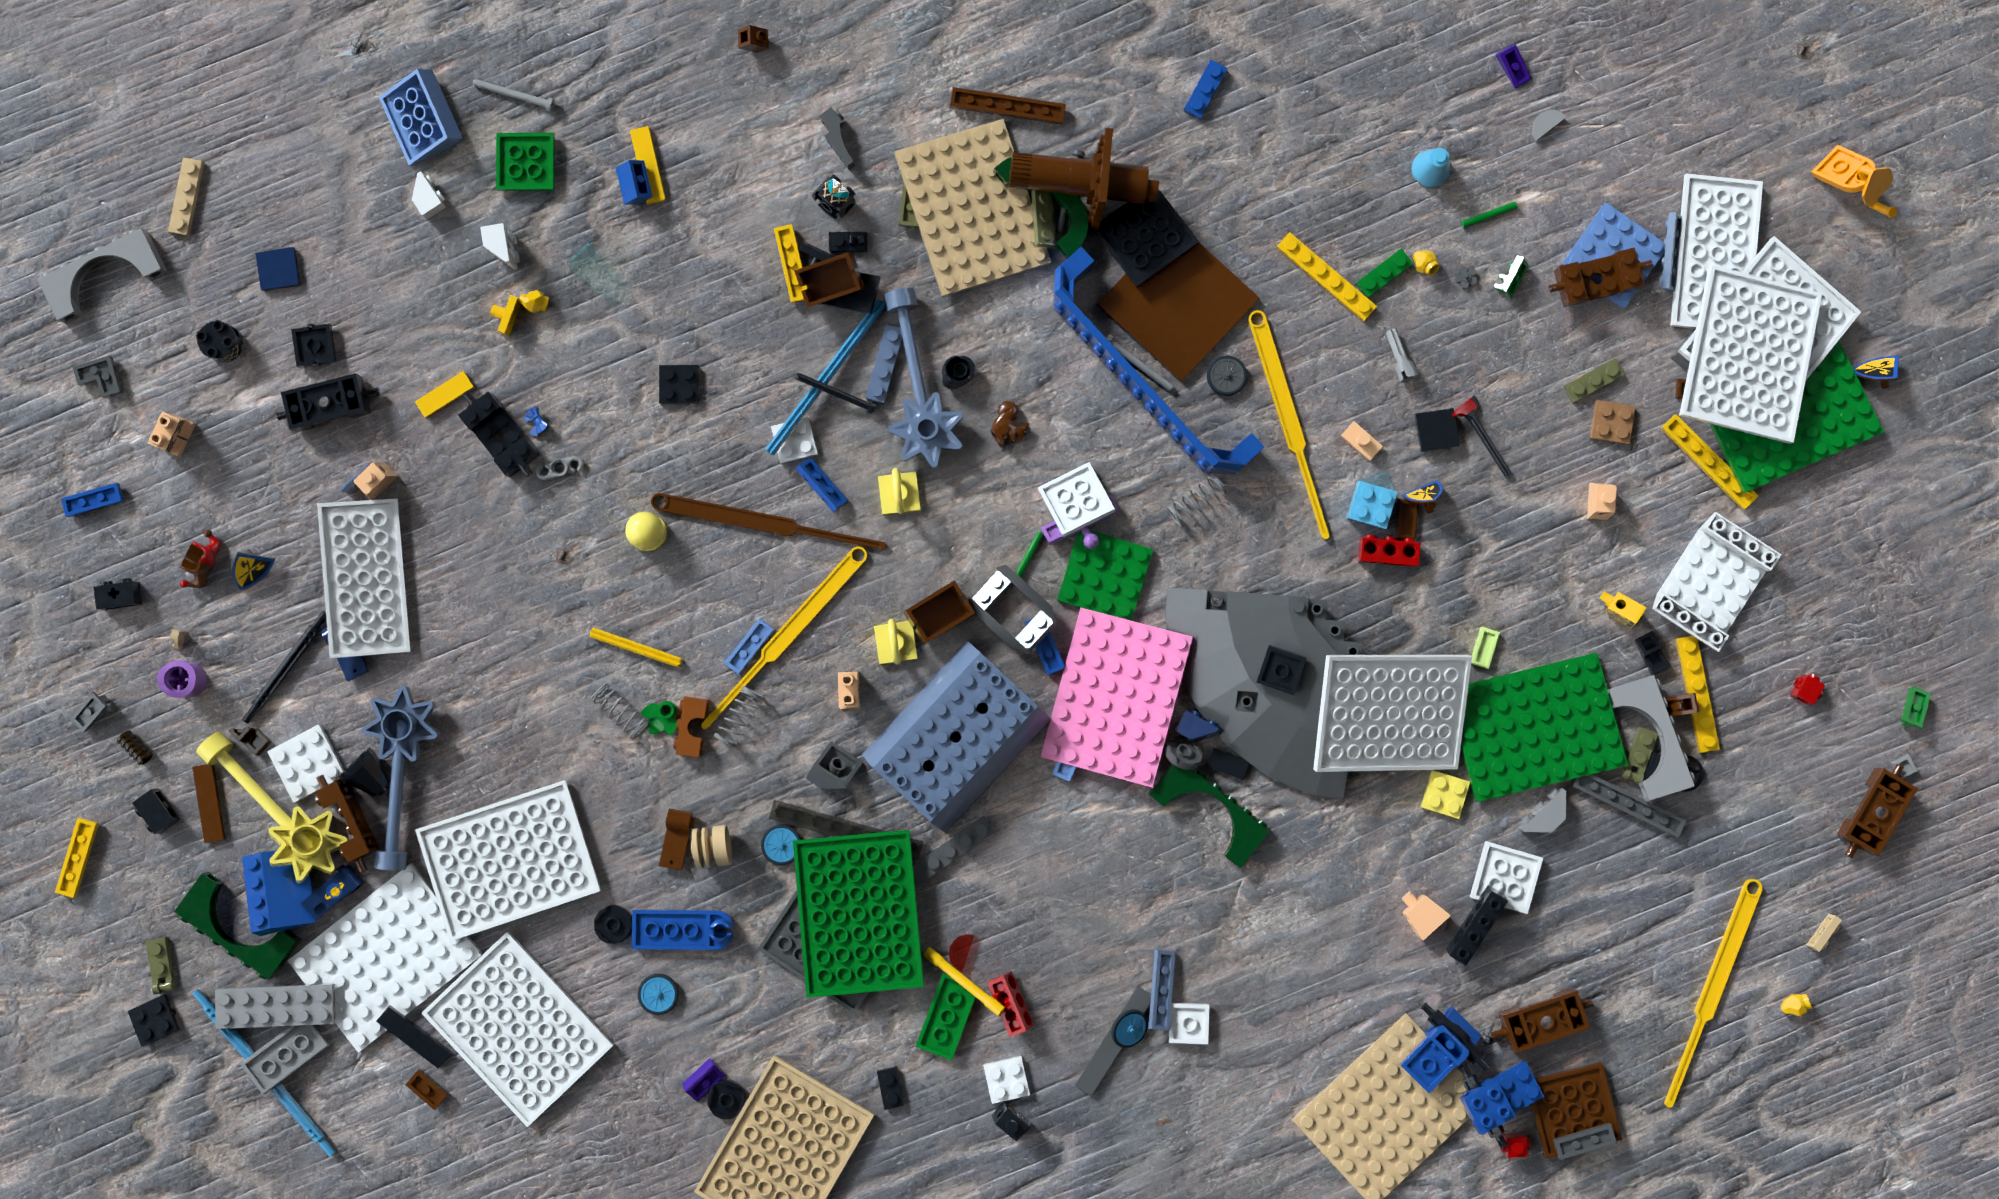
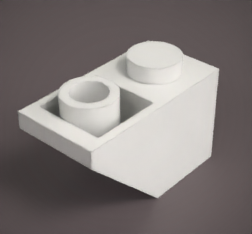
[412,171,446,219]

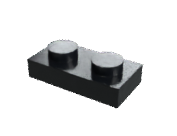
[877,1066,904,1110]

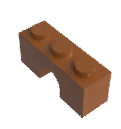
[673,696,710,757]

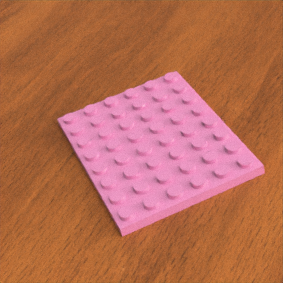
[1041,608,1193,788]

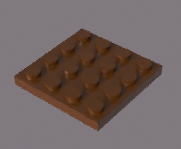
[1531,1062,1622,1159]

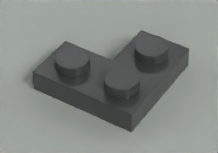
[73,356,123,398]

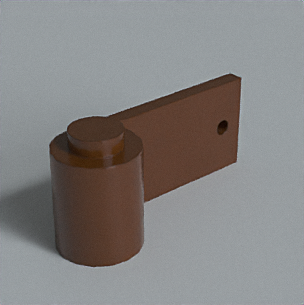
[659,808,696,871]

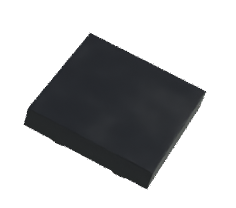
[1414,408,1460,452]

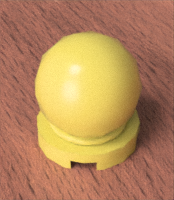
[625,511,667,551]

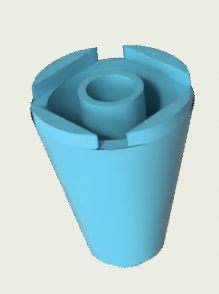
[1412,148,1450,188]

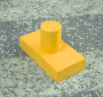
[490,295,521,337]

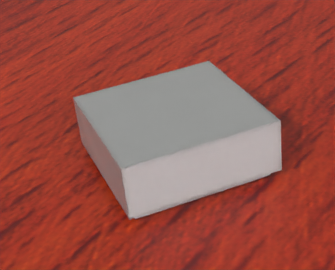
[1890,754,1918,779]

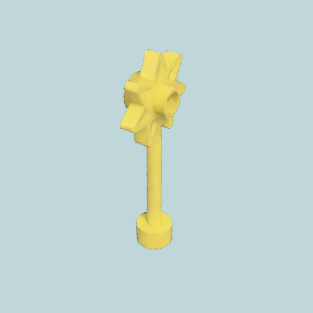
[196,731,347,884]

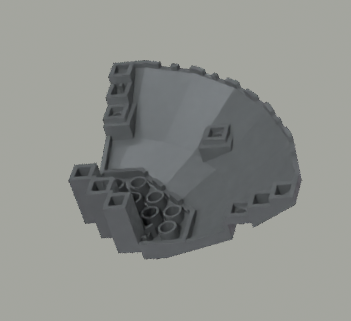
[1165,588,1363,799]

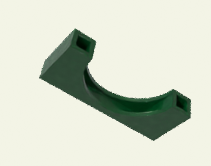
[1148,764,1269,868]
[174,872,302,980]

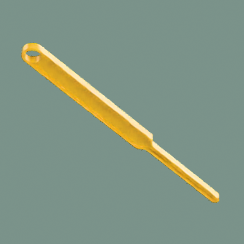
[1248,310,1329,540]
[701,547,867,729]
[1664,879,1762,1108]

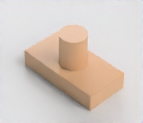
[1340,421,1383,461]

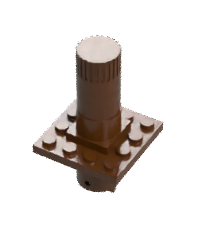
[1009,128,1159,231]

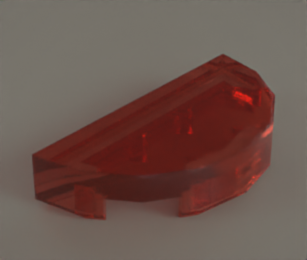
[949,934,974,972]

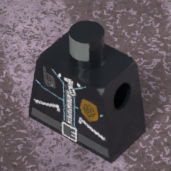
[991,1101,1033,1141]

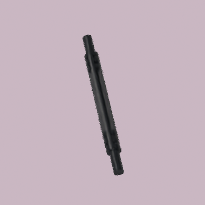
[242,610,326,724]

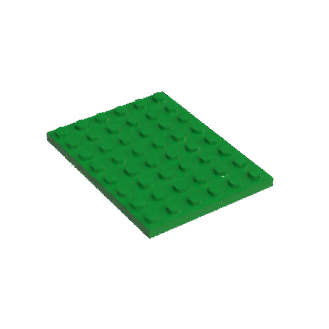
[1709,340,1884,494]
[1461,653,1628,802]
[793,830,924,998]

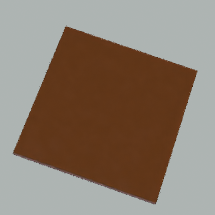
[1097,243,1259,382]

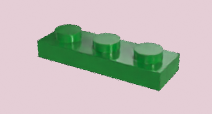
[1355,248,1413,298]

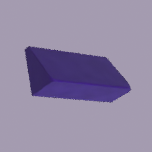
[682,1058,726,1102]

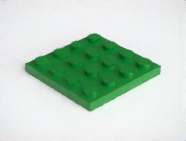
[1057,530,1153,621]

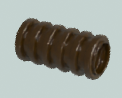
[117,730,153,766]

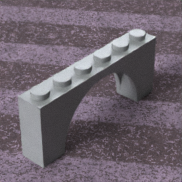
[37,228,168,324]

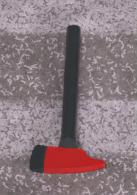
[1452,395,1511,476]

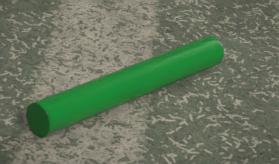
[1461,201,1518,229]
[1015,531,1044,578]

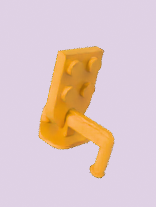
[1811,145,1897,218]

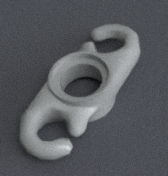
[536,456,584,480]

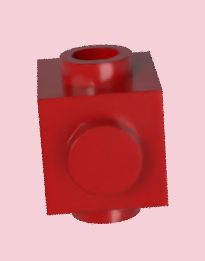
[1790,674,1825,705]
[1500,1132,1530,1158]

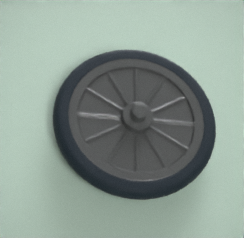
[1207,355,1247,396]

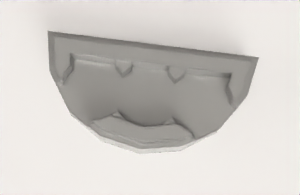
[1532,110,1567,142]

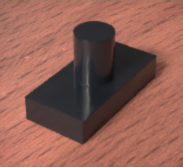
[799,242,835,266]

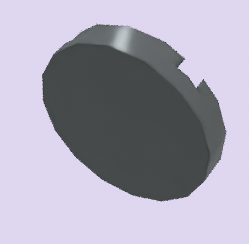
[1164,736,1203,770]

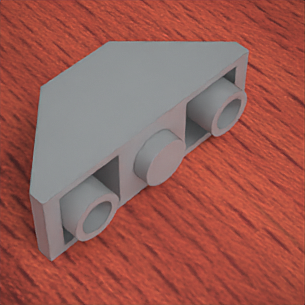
[1518,788,1566,833]

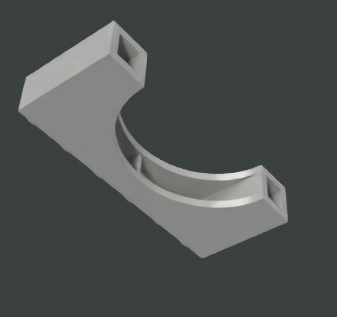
[1607,675,1695,802]

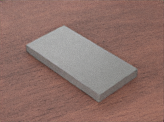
[240,1025,330,1095]

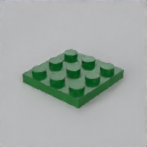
[496,133,555,191]

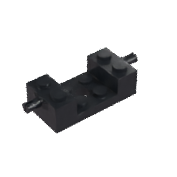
[276,373,380,432]
[458,391,540,478]

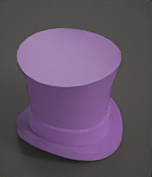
[157,661,207,698]

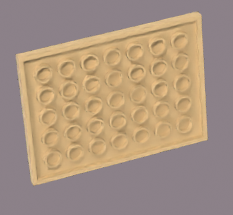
[894,119,1051,297]
[1292,1013,1470,1199]
[694,1055,874,1199]

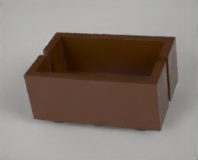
[794,251,865,308]
[904,580,975,645]

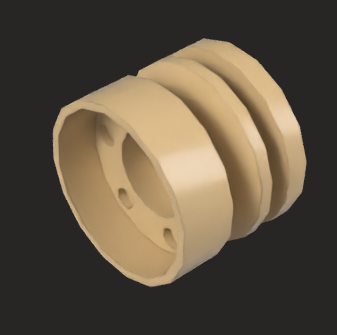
[691,824,732,869]

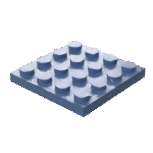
[1560,202,1665,309]

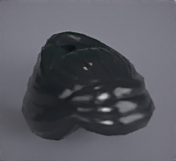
[942,355,976,389]

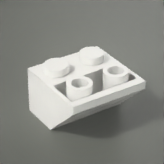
[480,223,520,269]

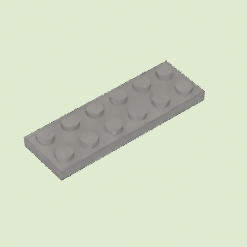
[215,984,335,1029]

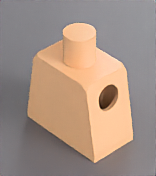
[354,462,398,500]
[1587,482,1617,520]
[1402,891,1450,941]

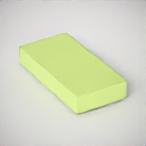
[1471,627,1500,669]

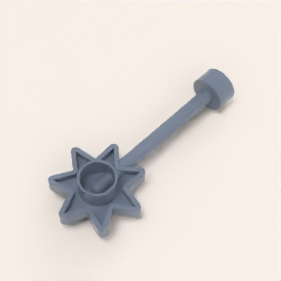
[885,288,963,469]
[361,686,440,870]

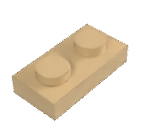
[1806,914,1842,952]

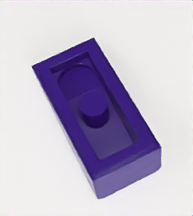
[1495,45,1532,88]

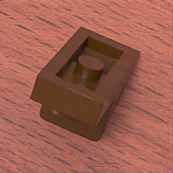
[1665,693,1699,716]

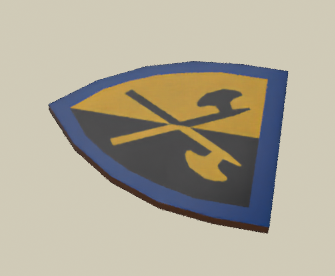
[1853,356,1899,389]
[1402,480,1443,514]

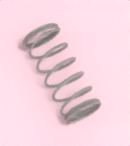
[1167,473,1227,527]
[590,683,649,740]
[714,686,764,747]

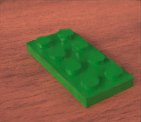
[915,972,979,1060]

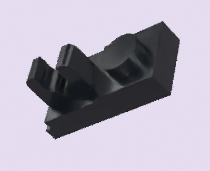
[829,232,868,253]

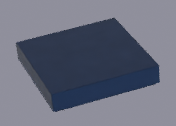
[255,247,301,291]

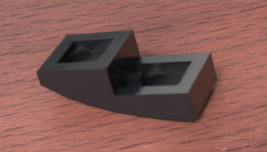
[1635,631,1671,675]

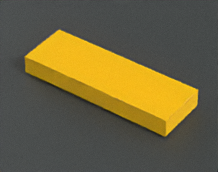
[415,371,475,419]

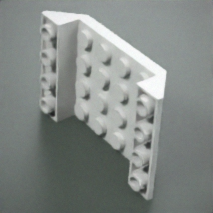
[1652,512,1782,652]

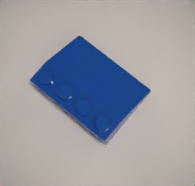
[242,851,317,936]

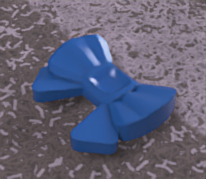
[524,407,549,436]

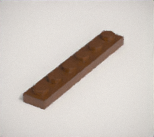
[950,87,1066,125]

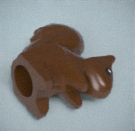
[990,401,1029,447]

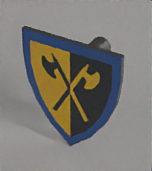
[232,549,275,590]

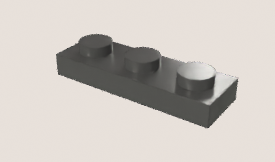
[1553,1123,1617,1160]

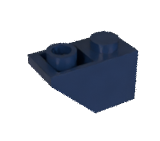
[1174,710,1223,742]

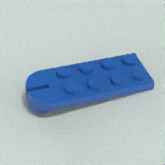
[632,909,734,950]

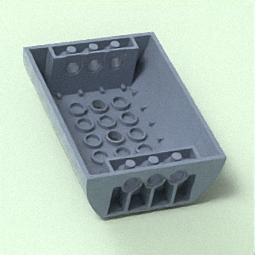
[862,641,1051,833]

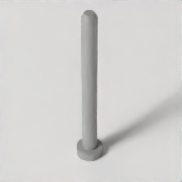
[473,79,555,112]
[1106,334,1175,392]

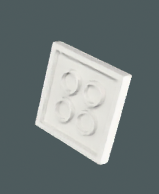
[1038,462,1115,537]
[267,724,344,803]
[1470,841,1543,914]

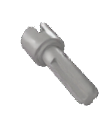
[1386,328,1418,383]

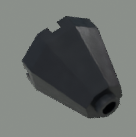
[338,747,390,796]

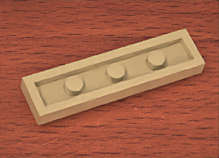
[168,157,204,236]

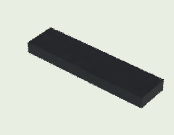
[376,1005,451,1068]

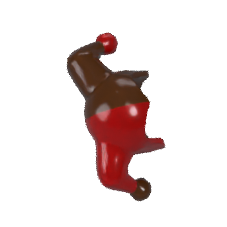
[180,530,222,588]

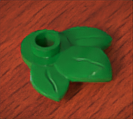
[641,701,677,735]

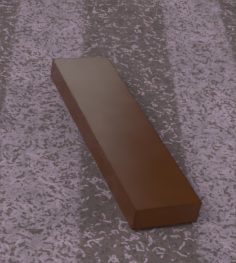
[192,764,226,843]

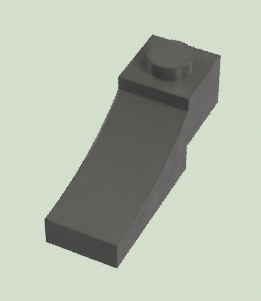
[819,107,855,170]

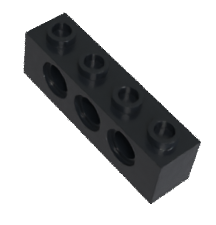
[1446,885,1508,966]

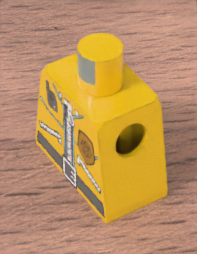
[1598,591,1647,628]

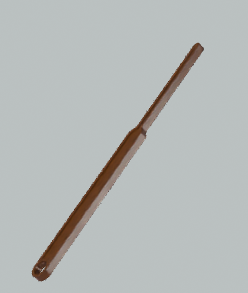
[651,493,887,550]

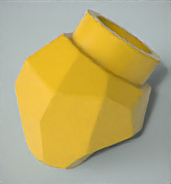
[1413,250,1440,276]
[519,290,549,313]
[1781,994,1812,1017]

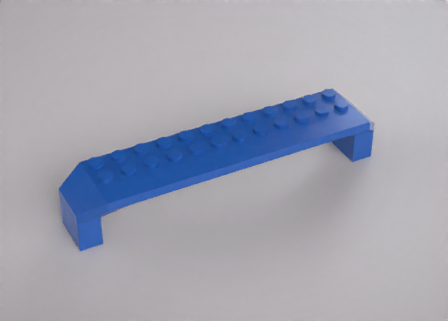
[1053,247,1264,475]

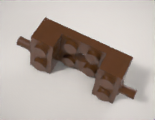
[1548,247,1653,308]
[1836,764,1918,859]
[315,775,380,873]
[1491,988,1594,1053]

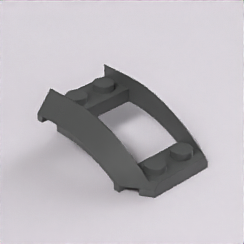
[968,565,1057,652]

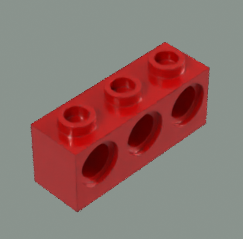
[1358,535,1421,567]
[987,971,1035,1037]

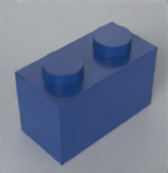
[616,160,653,205]

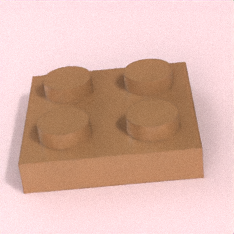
[1590,400,1635,445]

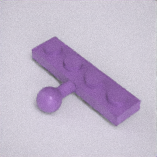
[1041,494,1119,549]

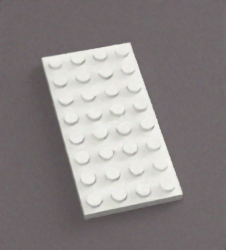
[1670,174,1763,329]
[317,499,410,659]

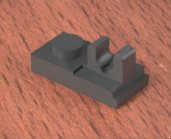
[70,692,110,732]

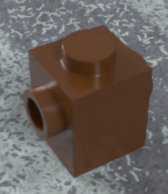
[738,25,769,53]

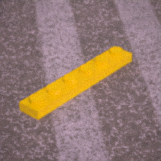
[1276,232,1377,322]
[1660,414,1758,510]
[1676,636,1720,753]

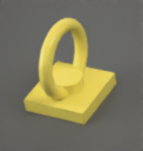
[878,468,921,515]
[874,619,918,665]

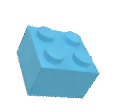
[1346,481,1397,529]

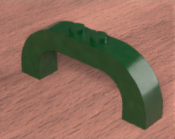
[993,157,1088,259]

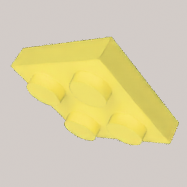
[1421,770,1470,819]

